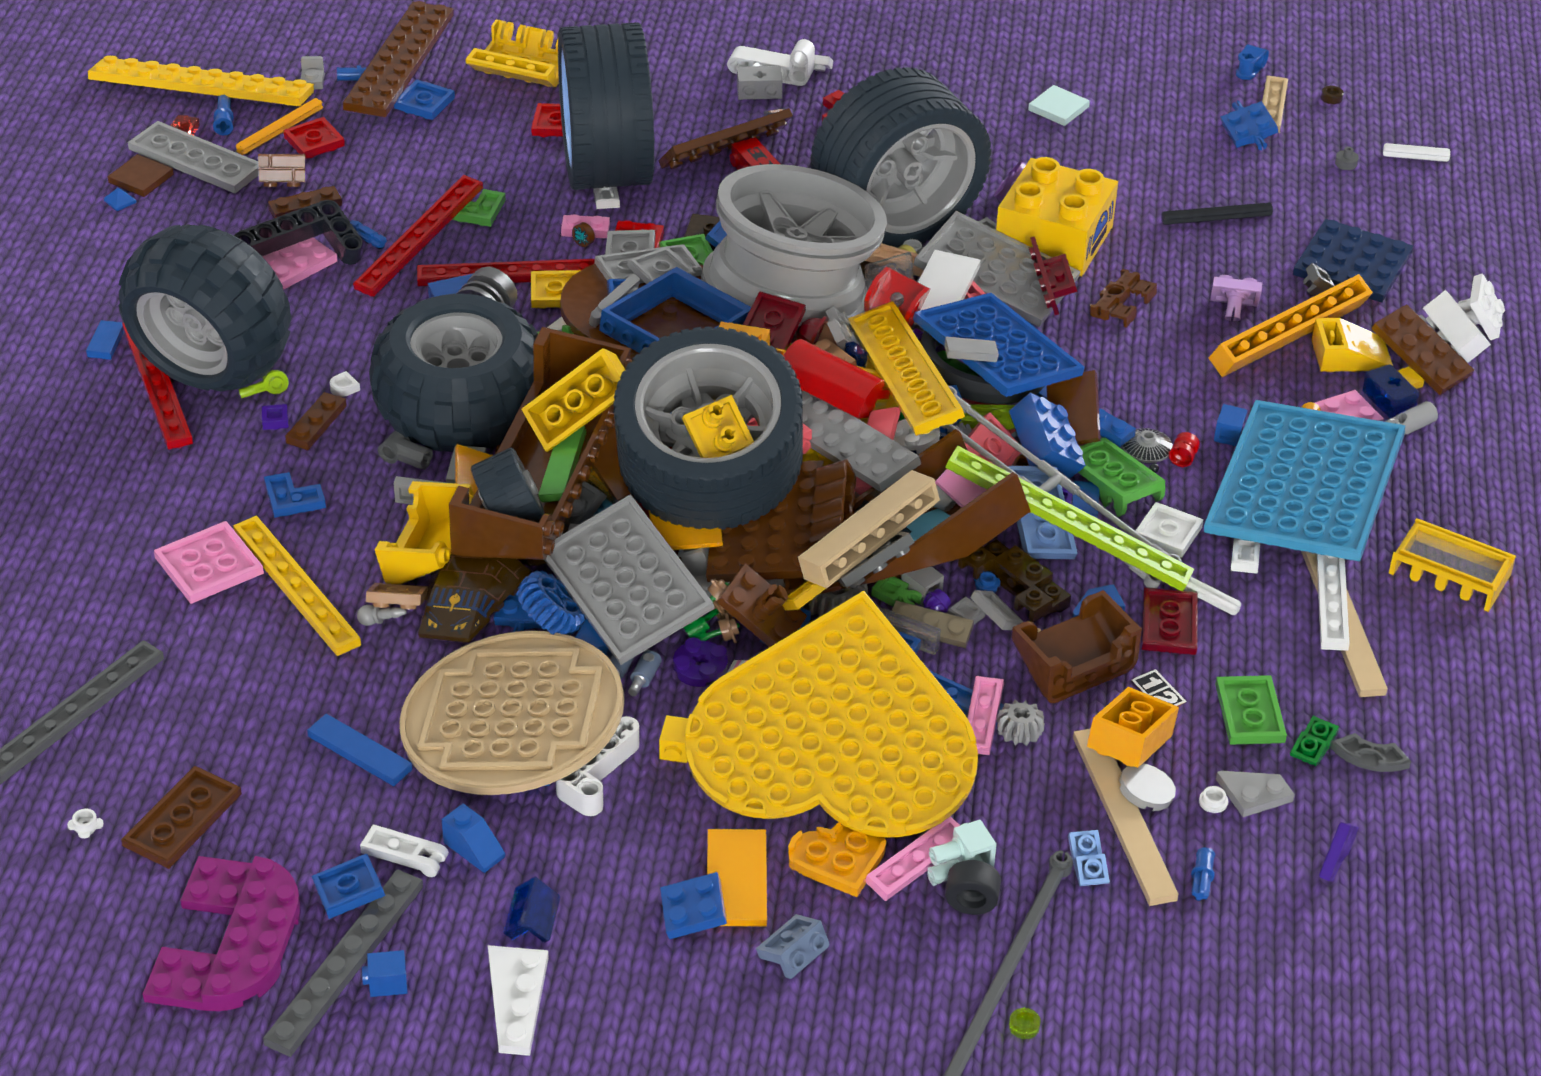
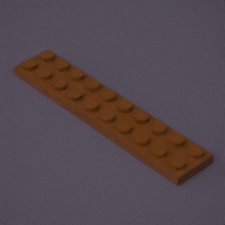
[343,1,453,117]

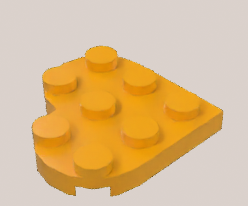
[788,822,886,897]

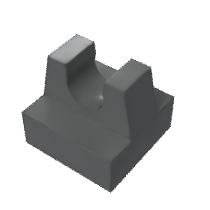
[1303,263,1334,296]

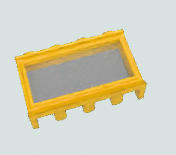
[1389,518,1516,612]

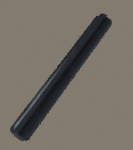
[1161,202,1273,225]

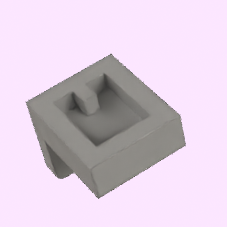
[301,56,325,89]

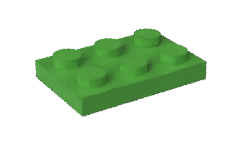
[1215,675,1287,745]

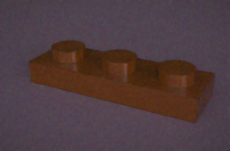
[268,186,342,218]
[285,392,347,450]

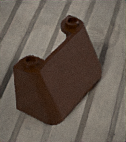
[1012,590,1142,703]

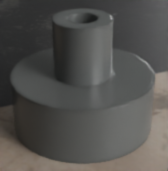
[1335,146,1359,170]

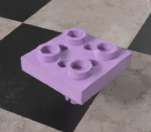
[1210,275,1262,321]

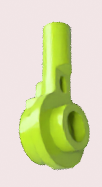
[238,370,289,398]

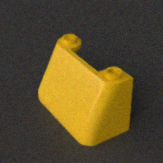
[375,481,474,584]

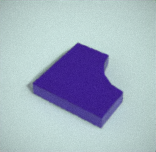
[1319,822,1359,881]

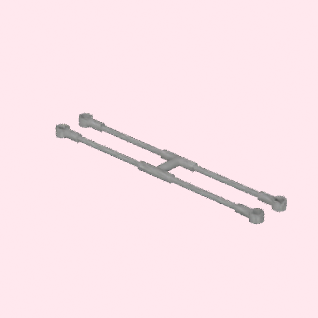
[941,386,1181,589]

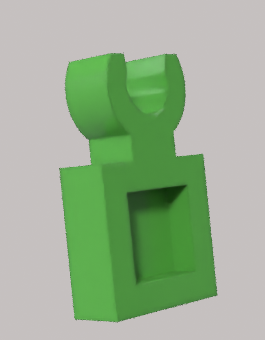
[871,576,922,607]

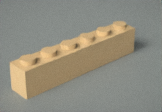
[798,470,940,589]

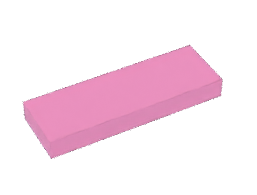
[967,676,1004,755]

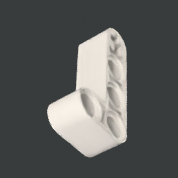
[727,39,815,86]
[556,716,639,816]

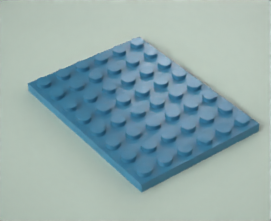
[1204,400,1405,561]

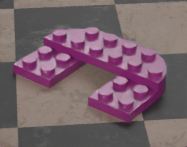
[143,856,301,1011]

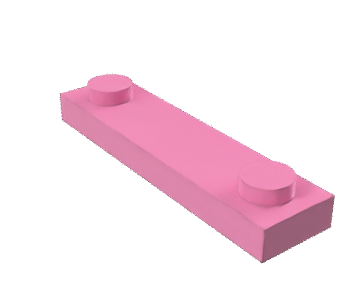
[865,816,960,901]

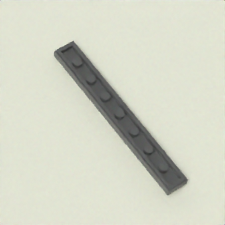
[0,640,164,785]

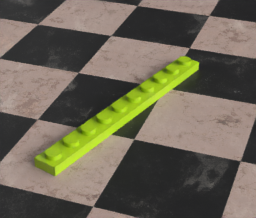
[945,445,1194,592]

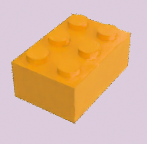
[1087,687,1179,768]

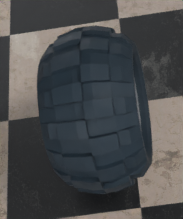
[118,224,291,392]
[369,294,538,452]

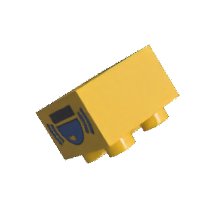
[996,157,1118,277]

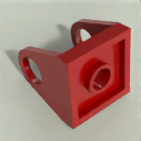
[864,267,931,328]

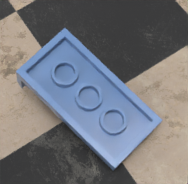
[1008,466,1078,559]

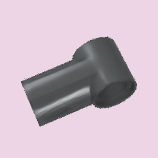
[378,431,433,470]

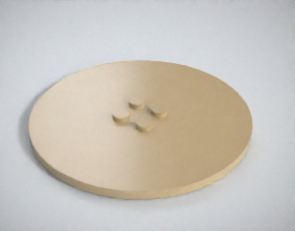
[399,631,624,795]

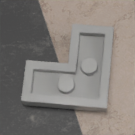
[825,306,860,355]

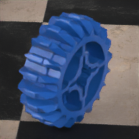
[517,571,585,636]

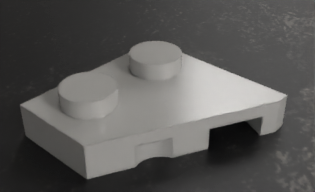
[1216,771,1295,817]

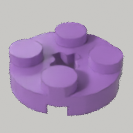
[994,161,1026,202]

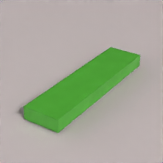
[538,426,586,502]

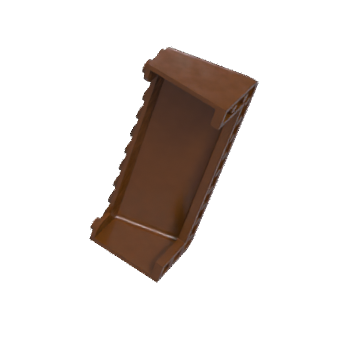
[449,327,632,560]

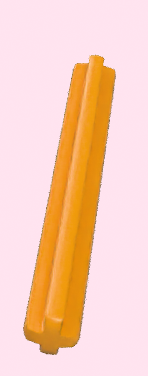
[235,98,323,155]

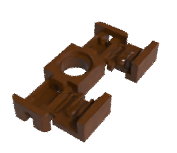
[1090,269,1157,328]

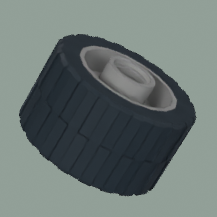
[471,447,545,523]

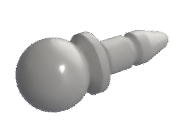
[357,605,407,626]

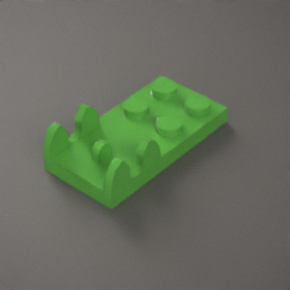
[1078,437,1165,517]

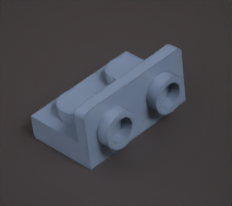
[756,914,829,979]

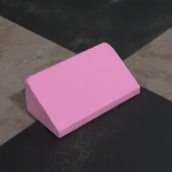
[935,469,987,507]

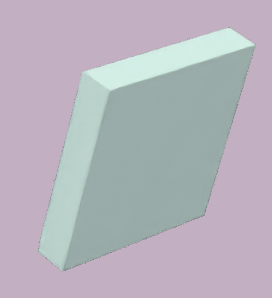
[1028,85,1090,126]

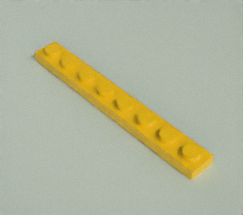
[233,516,361,656]

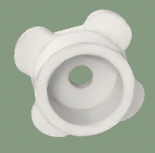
[67,809,104,838]

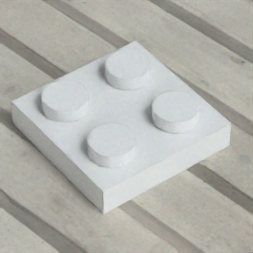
[1136,502,1204,558]

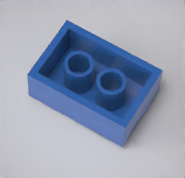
[1009,393,1086,479]

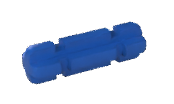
[350,220,387,249]

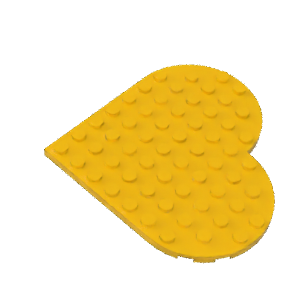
[685,591,978,838]

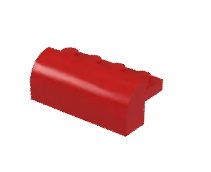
[783,339,891,418]

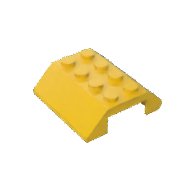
[465,19,559,87]

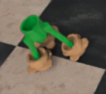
[683,579,740,643]

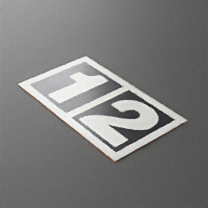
[1131,669,1187,706]

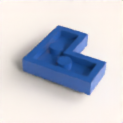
[264,472,326,518]

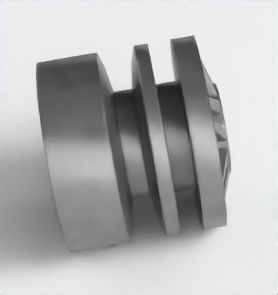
[456,267,517,307]

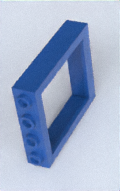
[599,267,751,353]

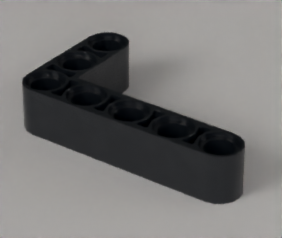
[234,200,363,265]

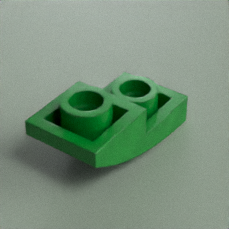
[1290,716,1339,766]

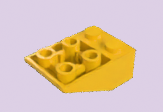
[1312,318,1394,372]

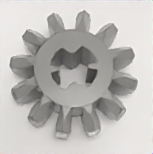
[997,699,1045,746]

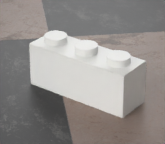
[1423,290,1491,363]

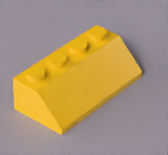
[521,348,626,452]

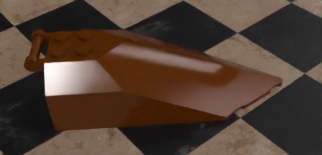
[783,429,1031,595]

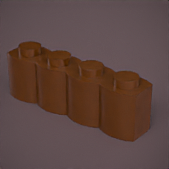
[809,459,856,546]

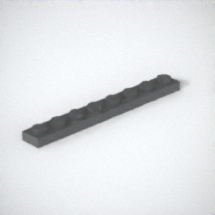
[263,869,423,1057]

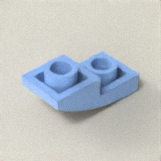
[1068,830,1110,886]

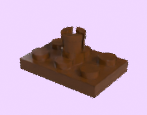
[716,563,807,647]

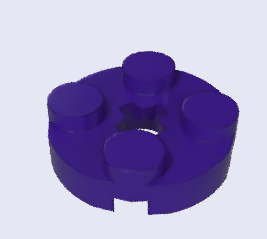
[673,637,728,687]

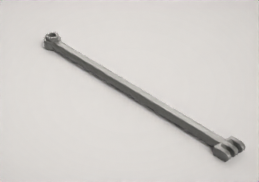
[943,851,1073,1076]

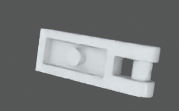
[360,824,449,877]

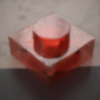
[171,115,200,135]

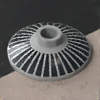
[1122,428,1172,463]

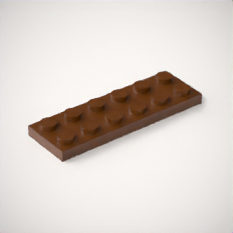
[658,108,793,169]

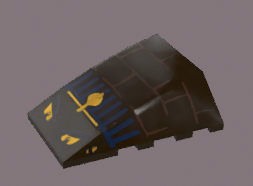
[418,554,532,643]

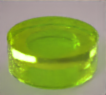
[1009,1008,1041,1039]

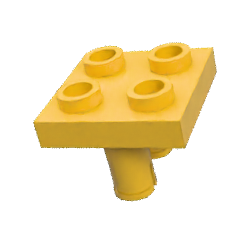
[682,395,754,458]

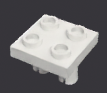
[1458,273,1505,340]

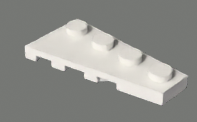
[488,945,548,1056]

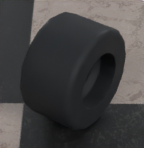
[945,860,1001,915]

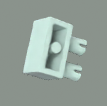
[927,820,997,886]

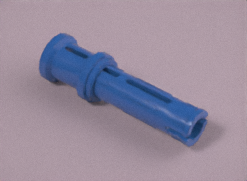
[213,95,234,136]

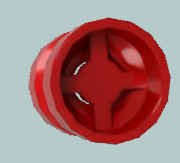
[1169,432,1200,467]

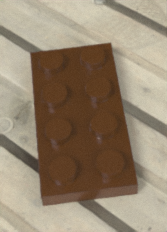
[1372,304,1474,395]

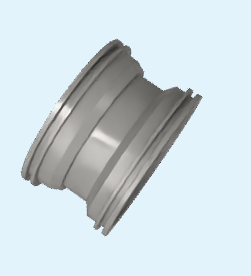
[701,164,887,339]

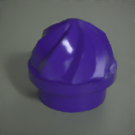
[923,589,951,613]

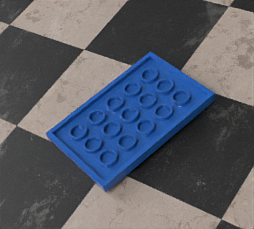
[913,293,1085,397]

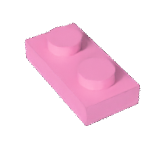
[561,215,610,238]

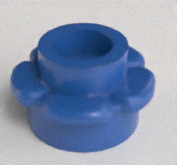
[974,572,1001,593]

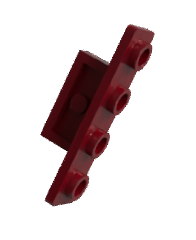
[1028,236,1078,315]

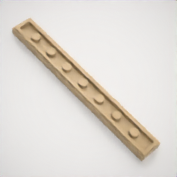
[1301,551,1388,697]
[1073,729,1178,906]

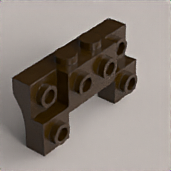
[958,539,1071,623]

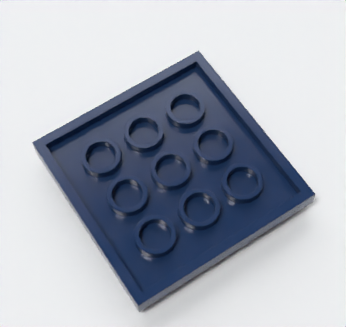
[1293,219,1414,303]

